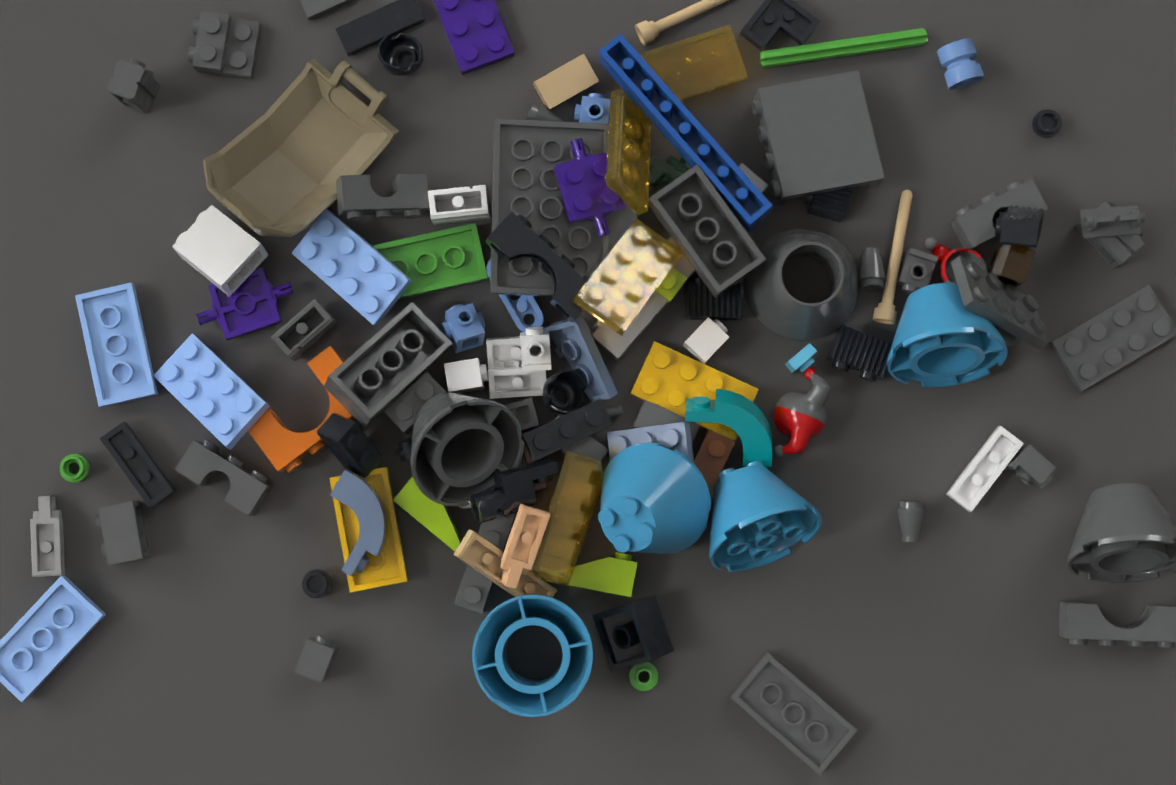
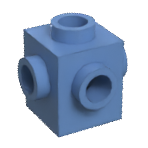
[574,93,616,126]
[441,303,485,353]

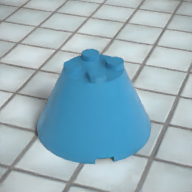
[598,442,711,554]
[709,461,822,572]

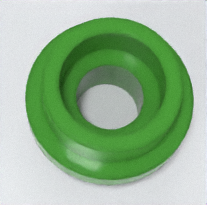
[60,454,90,483]
[629,662,658,691]

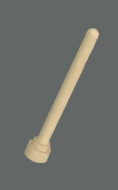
[635,0,729,46]
[872,190,913,324]

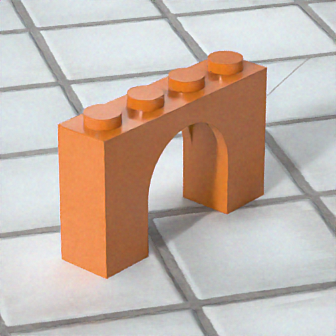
[248,346,355,473]

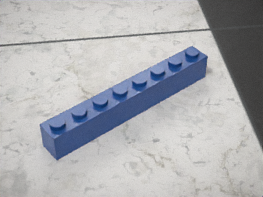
[598,33,773,233]

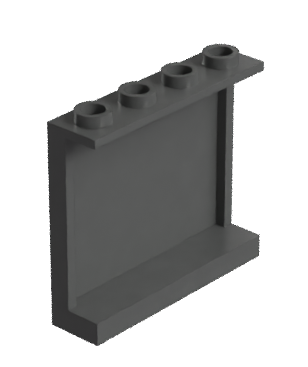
[752,70,885,205]

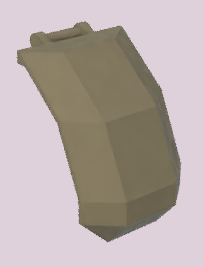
[203,59,400,237]

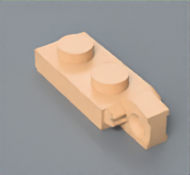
[500,504,550,589]

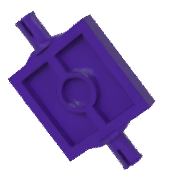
[554,138,627,237]
[196,267,294,341]

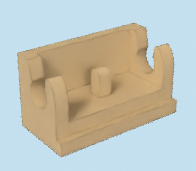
[533,54,599,110]

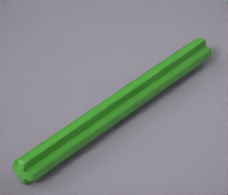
[760,28,928,68]

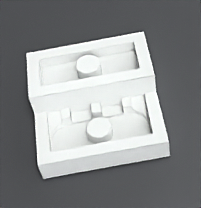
[486,336,547,399]

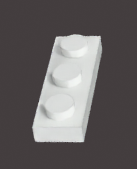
[946,426,1024,512]

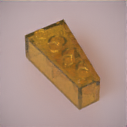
[532,451,604,586]

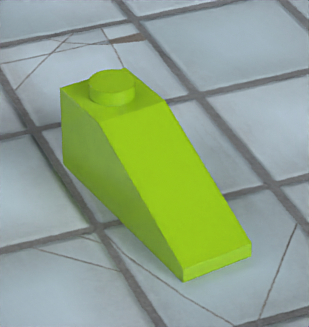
[393,476,462,551]
[545,552,638,597]

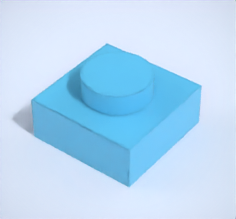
[784,343,817,373]

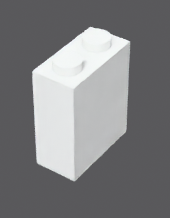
[172,205,268,297]

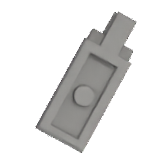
[30,495,65,577]

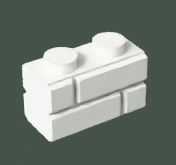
[428,185,490,225]

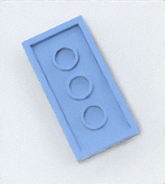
[292,209,412,326]
[75,282,158,408]
[153,333,270,450]
[0,575,106,702]

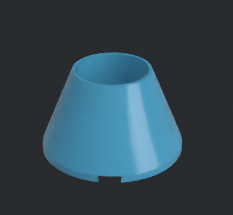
[887,283,1008,387]
[472,595,593,717]

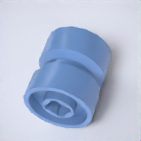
[937,38,984,90]

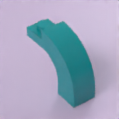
[685,389,772,467]

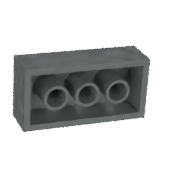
[648,164,766,298]
[324,302,453,428]

